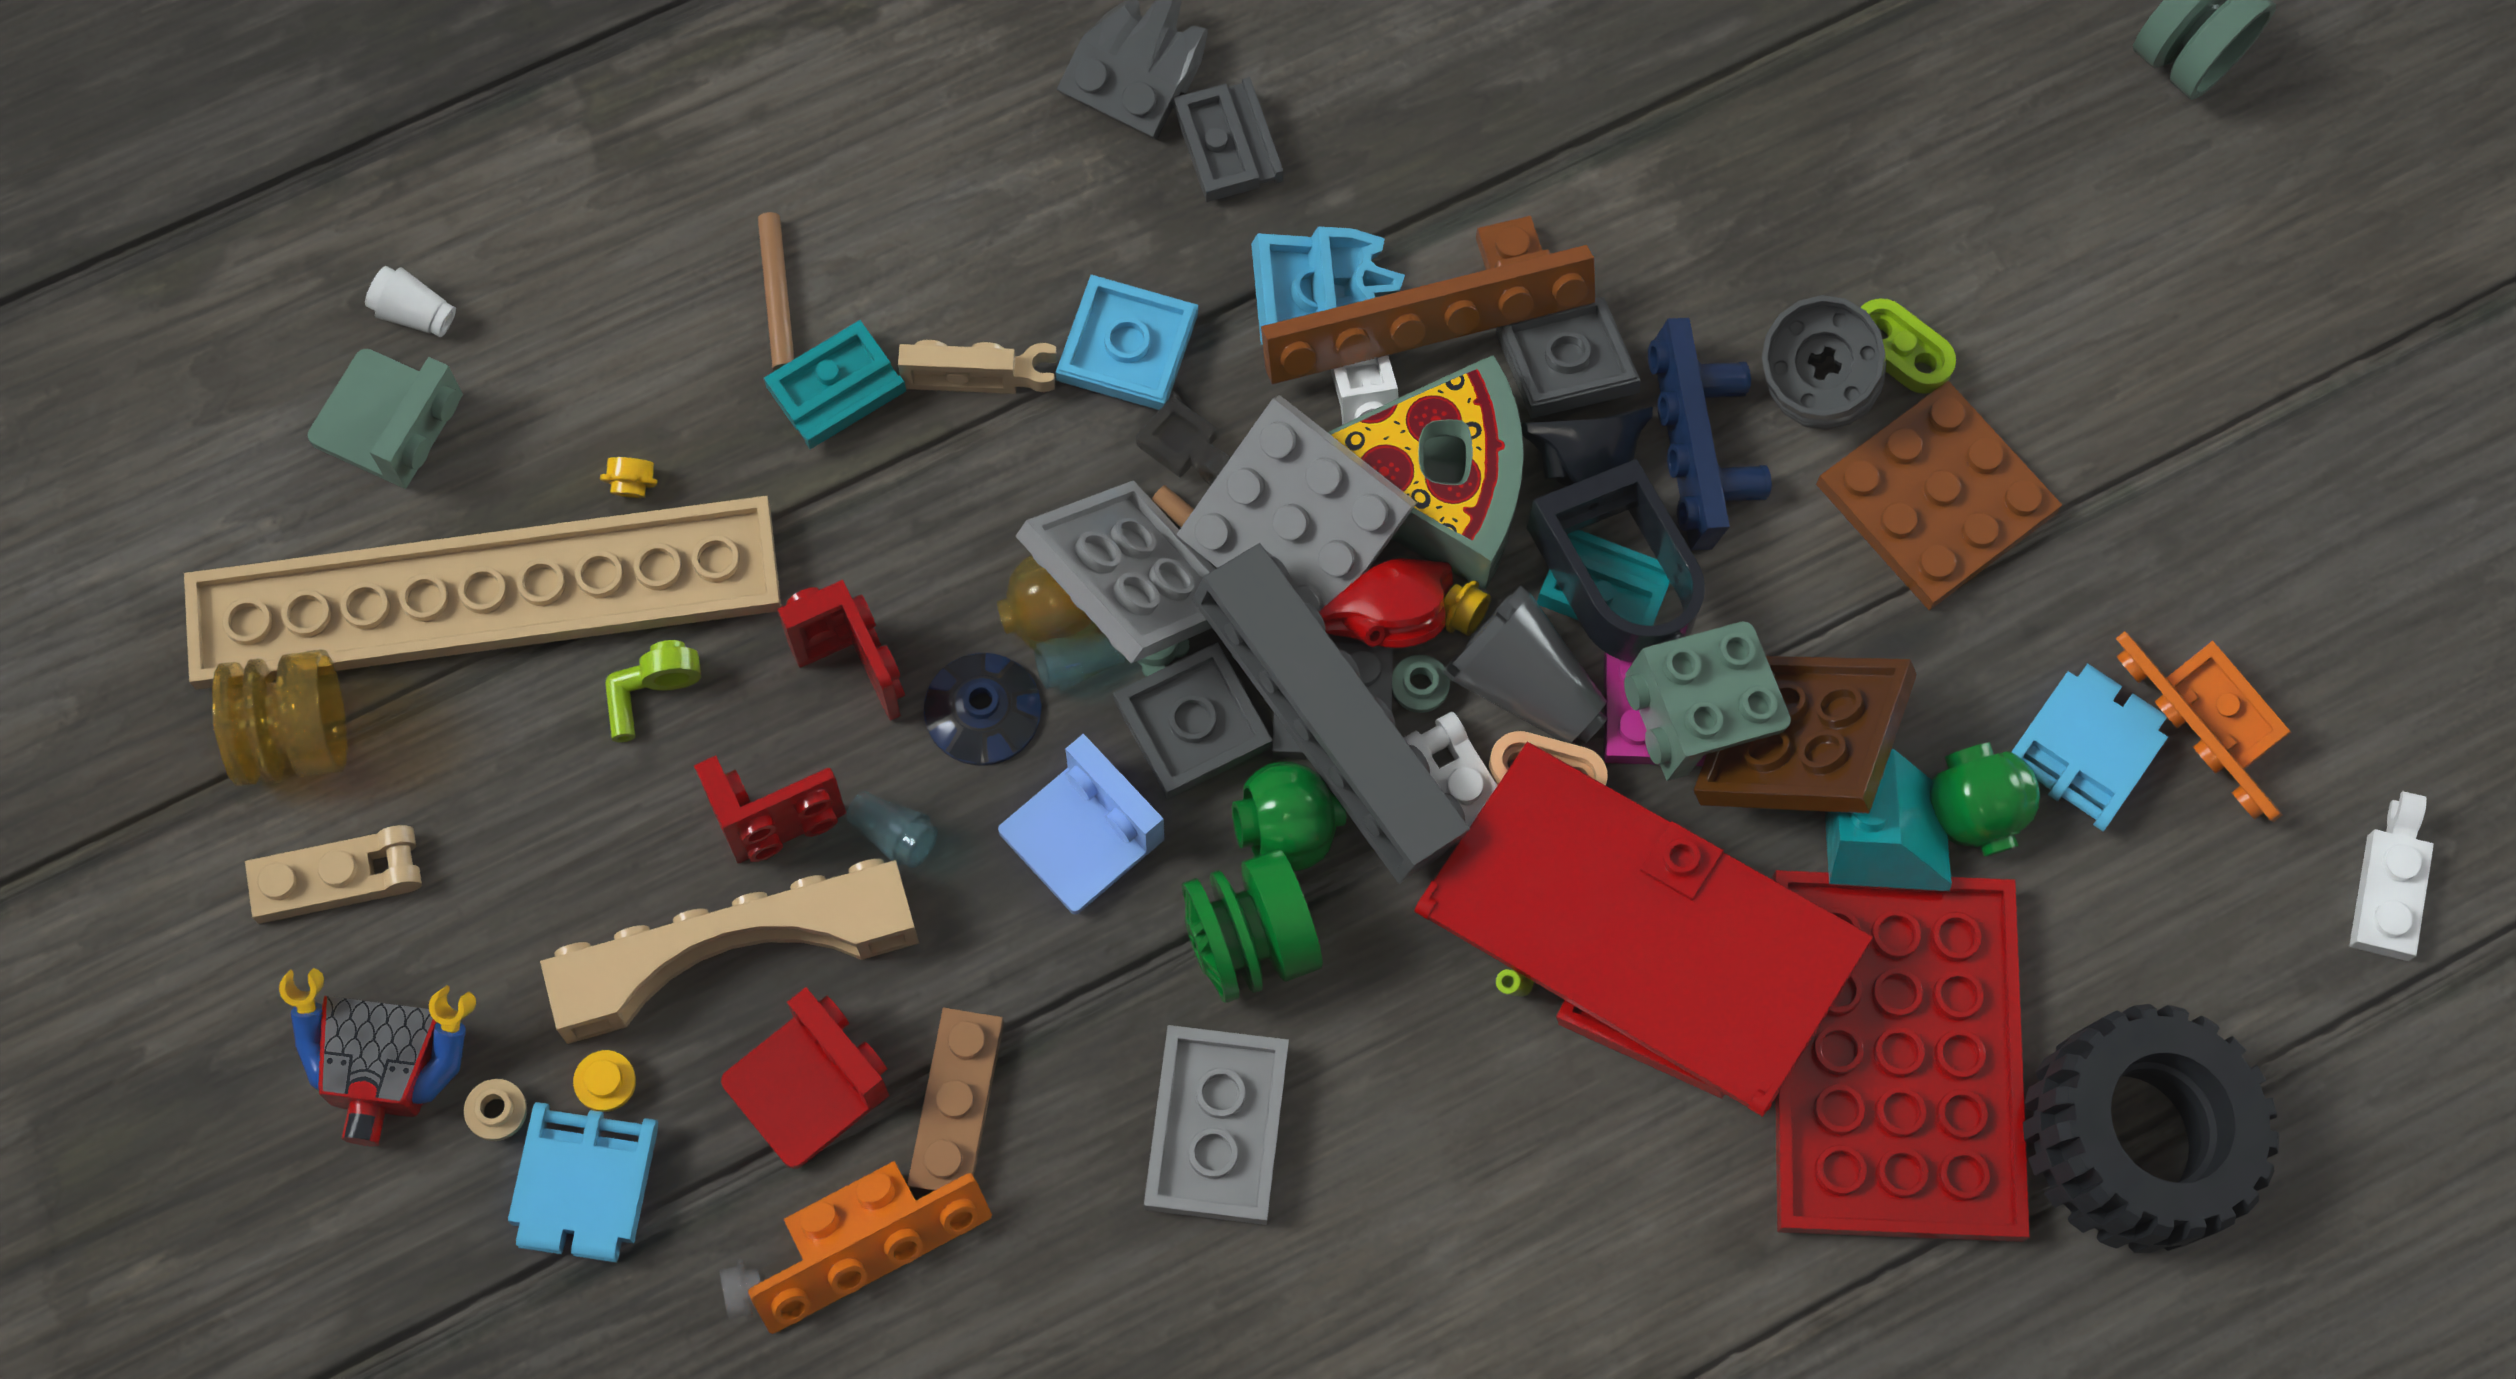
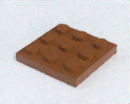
[1816,381,2062,611]

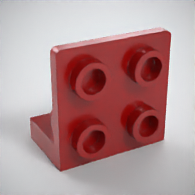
[694,755,846,864]

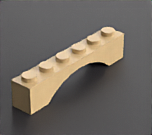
[540,859,919,1044]

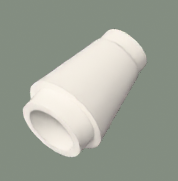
[365,266,456,337]

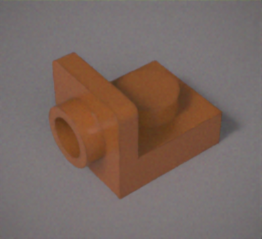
[1476,215,1550,270]

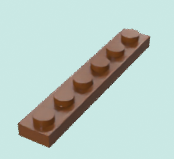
[1261,245,1595,384]

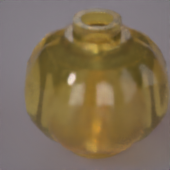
[997,555,1099,657]

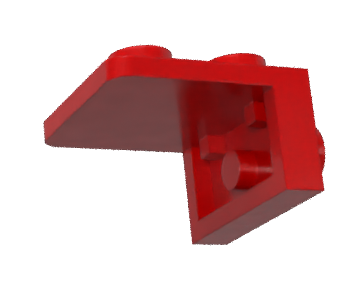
[777,580,905,721]
[721,987,889,1169]

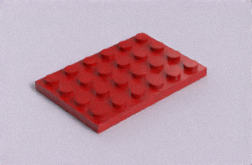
[1772,870,2030,1242]

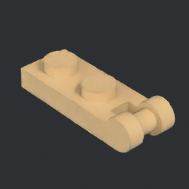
[245,825,422,924]

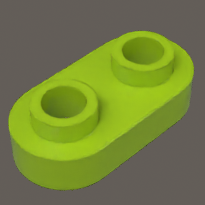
[1861,298,1956,394]

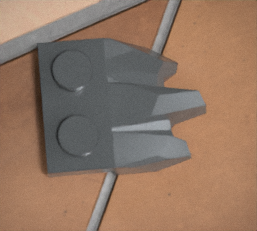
[1056,0,1208,140]

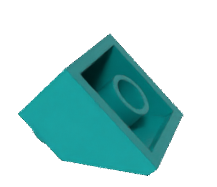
[1825,749,1952,891]

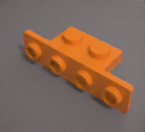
[2116,631,2292,822]
[748,1161,992,1334]

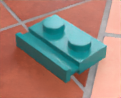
[764,320,906,450]
[1537,530,1670,626]

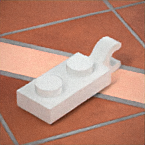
[2349,791,2434,961]

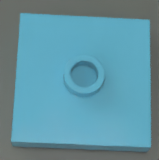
[1055,275,1198,411]

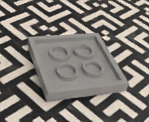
[1176,395,1417,612]
[1016,480,1215,664]

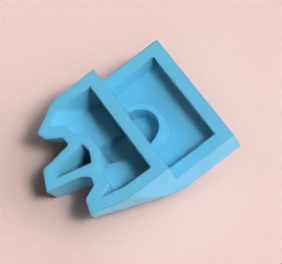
[1251,226,1405,345]

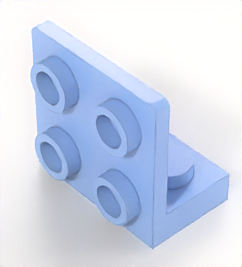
[998,733,1164,914]

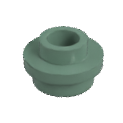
[1392,655,1450,713]

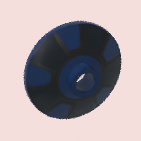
[924,653,1041,766]

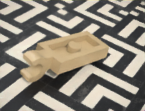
[898,340,1057,394]

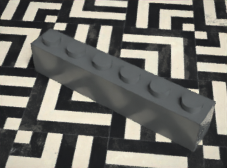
[1192,543,1470,884]

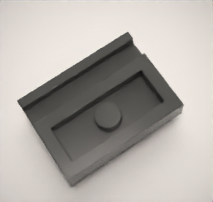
[1174,77,1283,202]

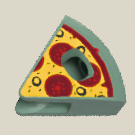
[1328,355,1523,590]

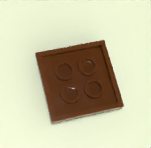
[1693,656,1917,813]

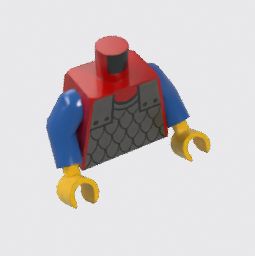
[279,968,476,1146]

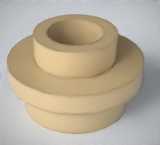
[464,1079,527,1141]

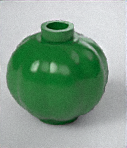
[1930,742,2040,857]
[1232,762,1346,872]

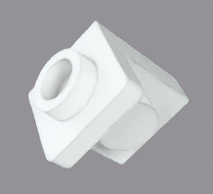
[1331,355,1399,425]

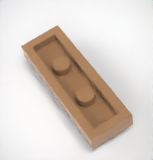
[907,1008,1004,1194]

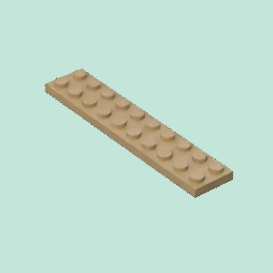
[184,496,781,690]

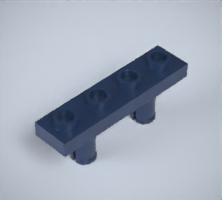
[1648,318,1772,551]

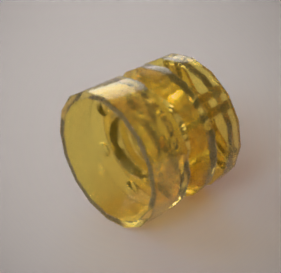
[212,650,348,786]

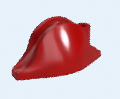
[1319,558,1453,648]

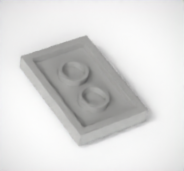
[1144,1025,1289,1225]

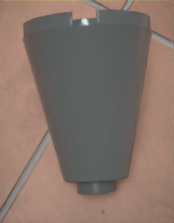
[1443,585,1608,744]

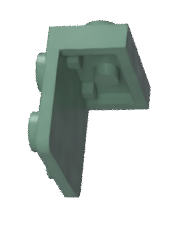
[308,349,463,489]
[1624,621,1791,781]

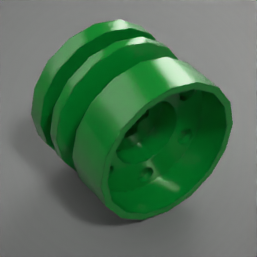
[1182,849,1323,1003]

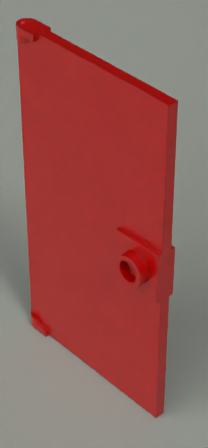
[1414,741,1873,1117]

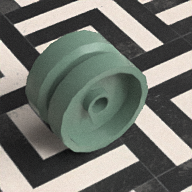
[2133,0,2276,100]

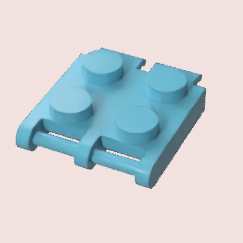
[2012,663,2168,831]
[508,1102,658,1263]

